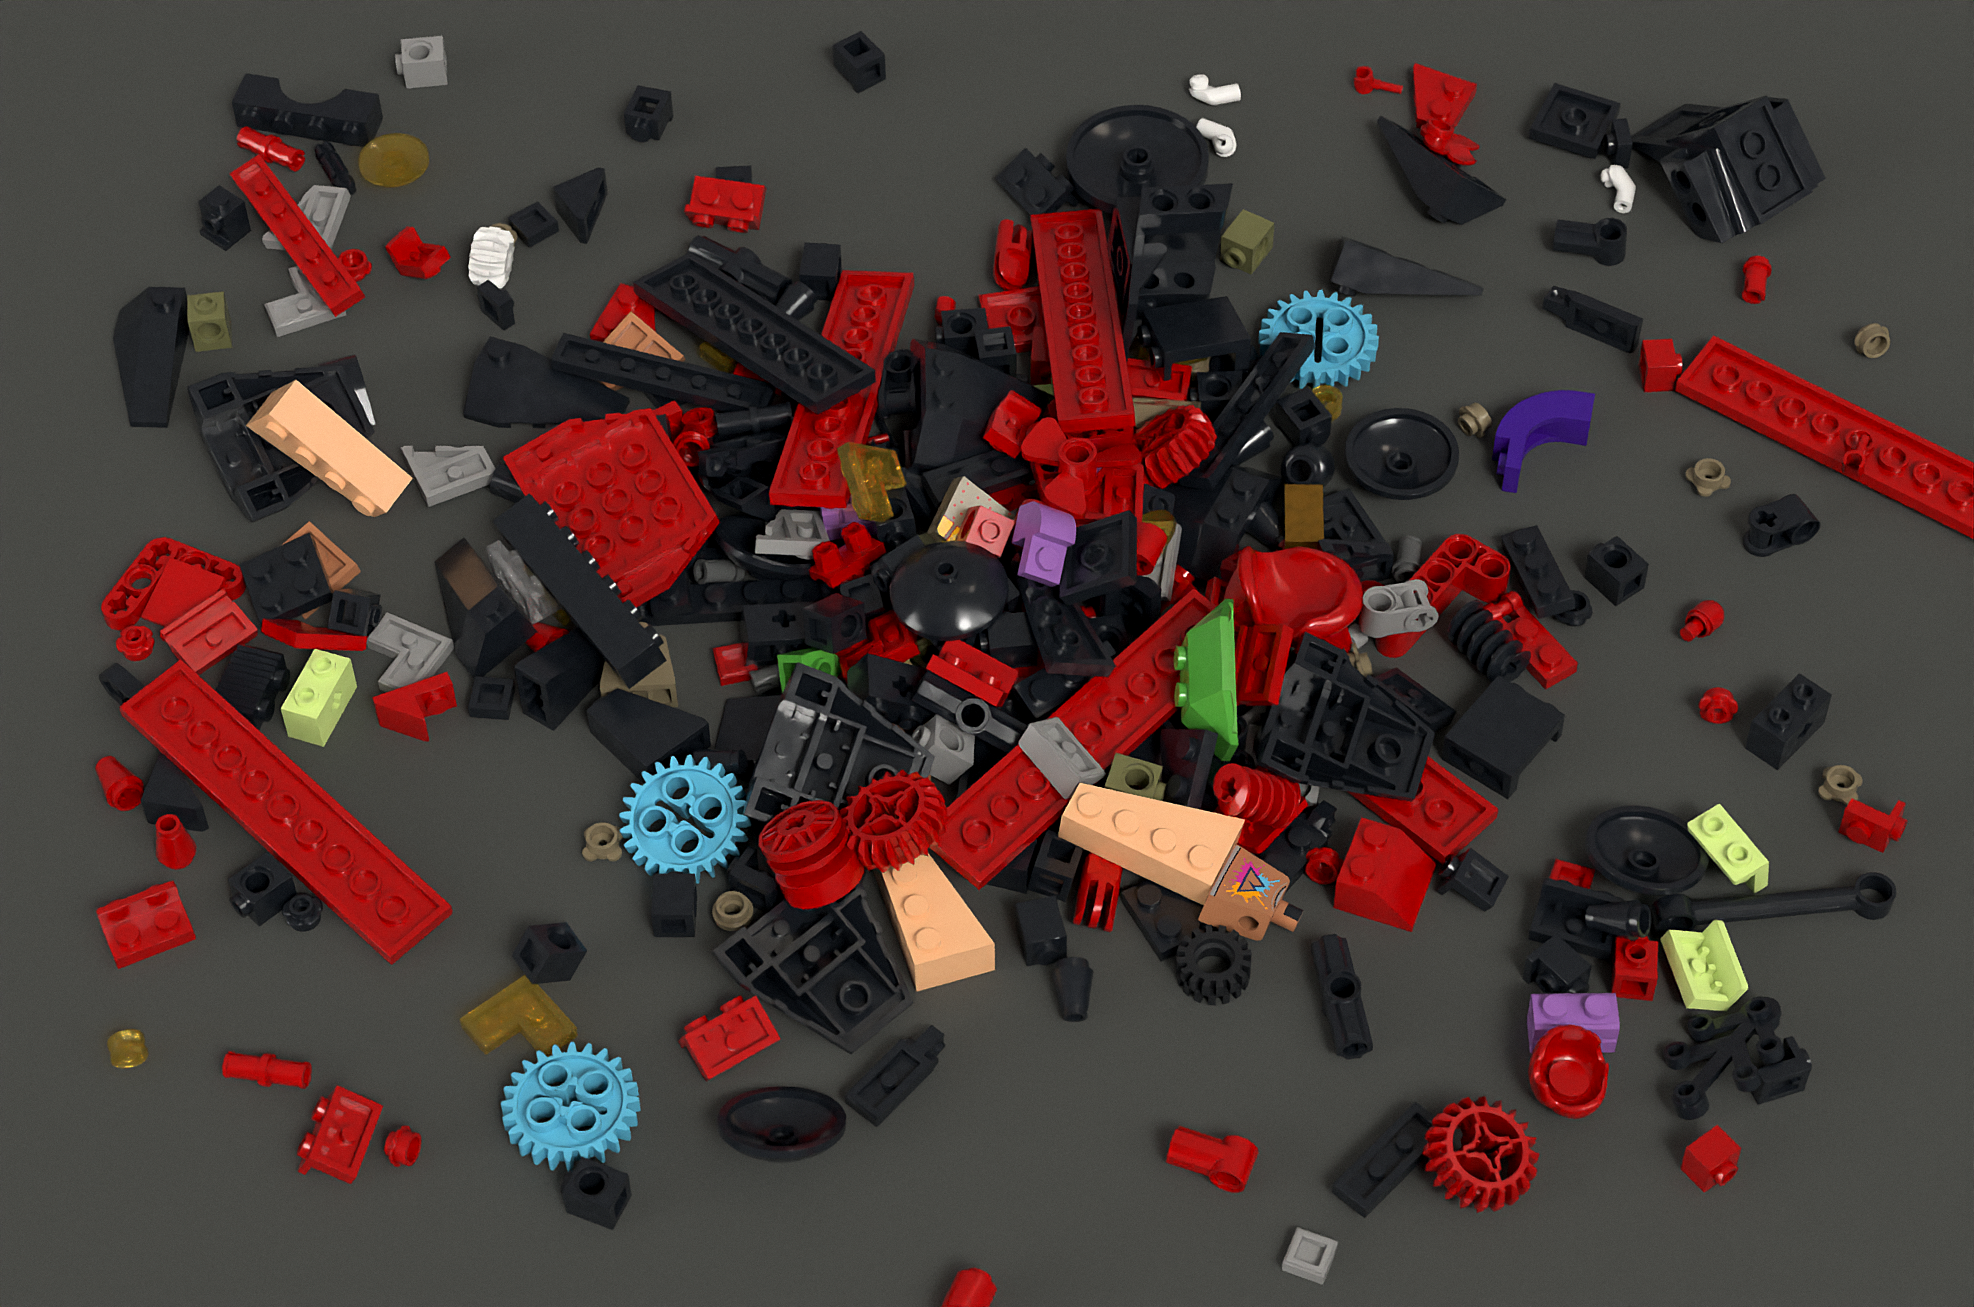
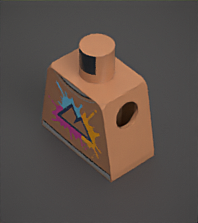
[1198,844,1304,941]

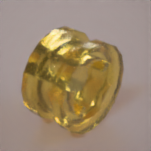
[1312,385,1343,421]
[107,1029,149,1068]

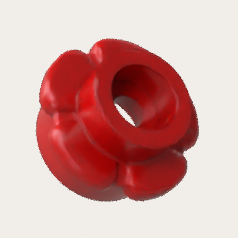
[338,249,372,282]
[116,626,155,661]
[1698,687,1738,724]
[1306,847,1344,884]
[384,1125,422,1167]

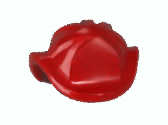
[1223,546,1363,647]

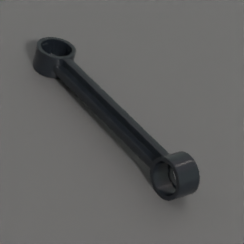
[1650,872,1897,936]

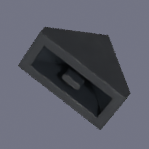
[553,168,608,244]
[141,753,209,832]

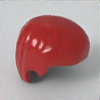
[1528,1024,1609,1119]

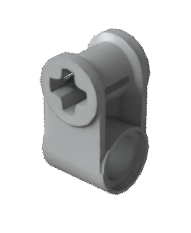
[1358,579,1438,638]

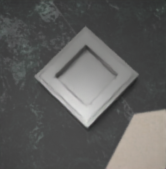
[1282,1227,1338,1285]

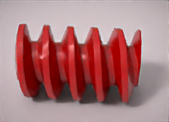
[1213,763,1301,829]

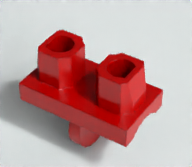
[809,522,887,589]

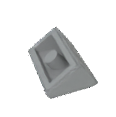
[1018,717,1106,799]

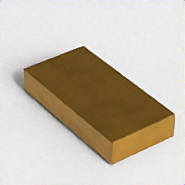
[1284,484,1324,549]

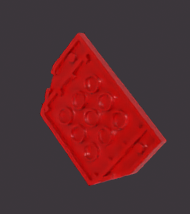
[503,408,720,607]

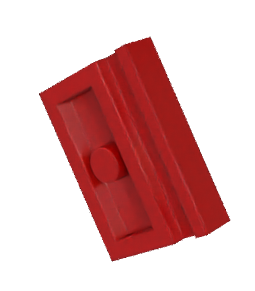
[160,589,258,675]
[1235,624,1294,706]

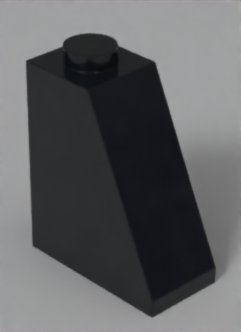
[514,628,605,731]
[587,688,711,784]

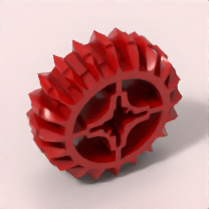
[1131,405,1217,489]
[840,769,949,873]
[1422,1096,1540,1213]

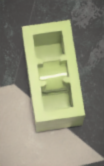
[281,649,357,747]

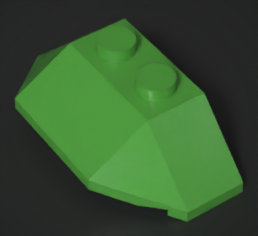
[1173,599,1238,761]

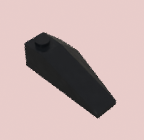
[1377,115,1507,225]
[435,538,537,679]

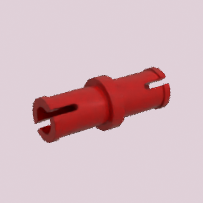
[236,126,305,171]
[222,1051,312,1089]

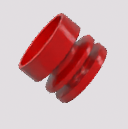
[759,800,864,909]

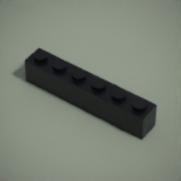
[493,493,667,689]

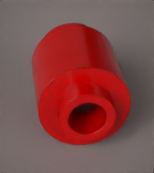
[941,1268,997,1307]

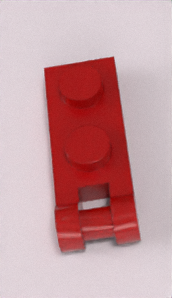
[1482,590,1578,690]

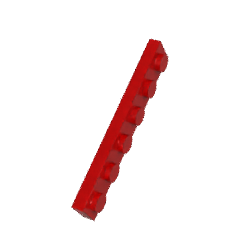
[229,154,365,317]

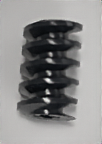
[1447,600,1531,683]

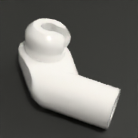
[1189,74,1241,106]
[1196,118,1237,157]
[1600,165,1636,213]

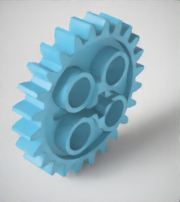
[1258,290,1379,391]
[619,755,751,884]
[501,1042,641,1171]

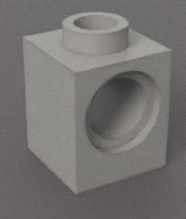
[395,36,448,89]
[911,714,975,785]

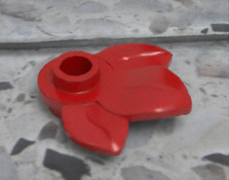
[1419,118,1480,166]

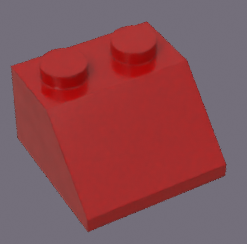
[1333,817,1436,932]

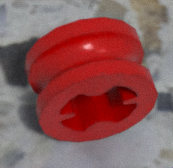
[682,407,718,439]

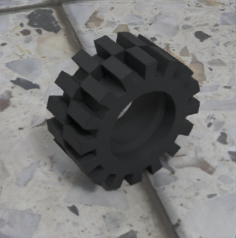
[1176,924,1252,1005]

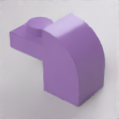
[1012,501,1076,587]

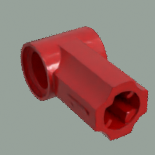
[1167,1126,1259,1193]

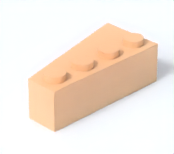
[246,380,413,517]
[1058,783,1245,906]
[873,853,995,992]

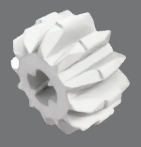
[468,226,515,288]

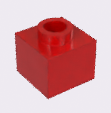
[1638,339,1682,392]
[1680,1125,1741,1193]

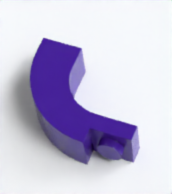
[1492,390,1595,493]

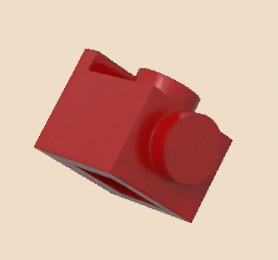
[1611,936,1658,1001]

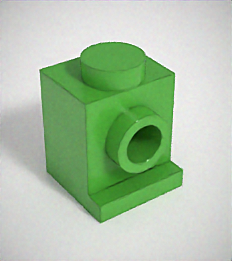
[777,647,842,693]

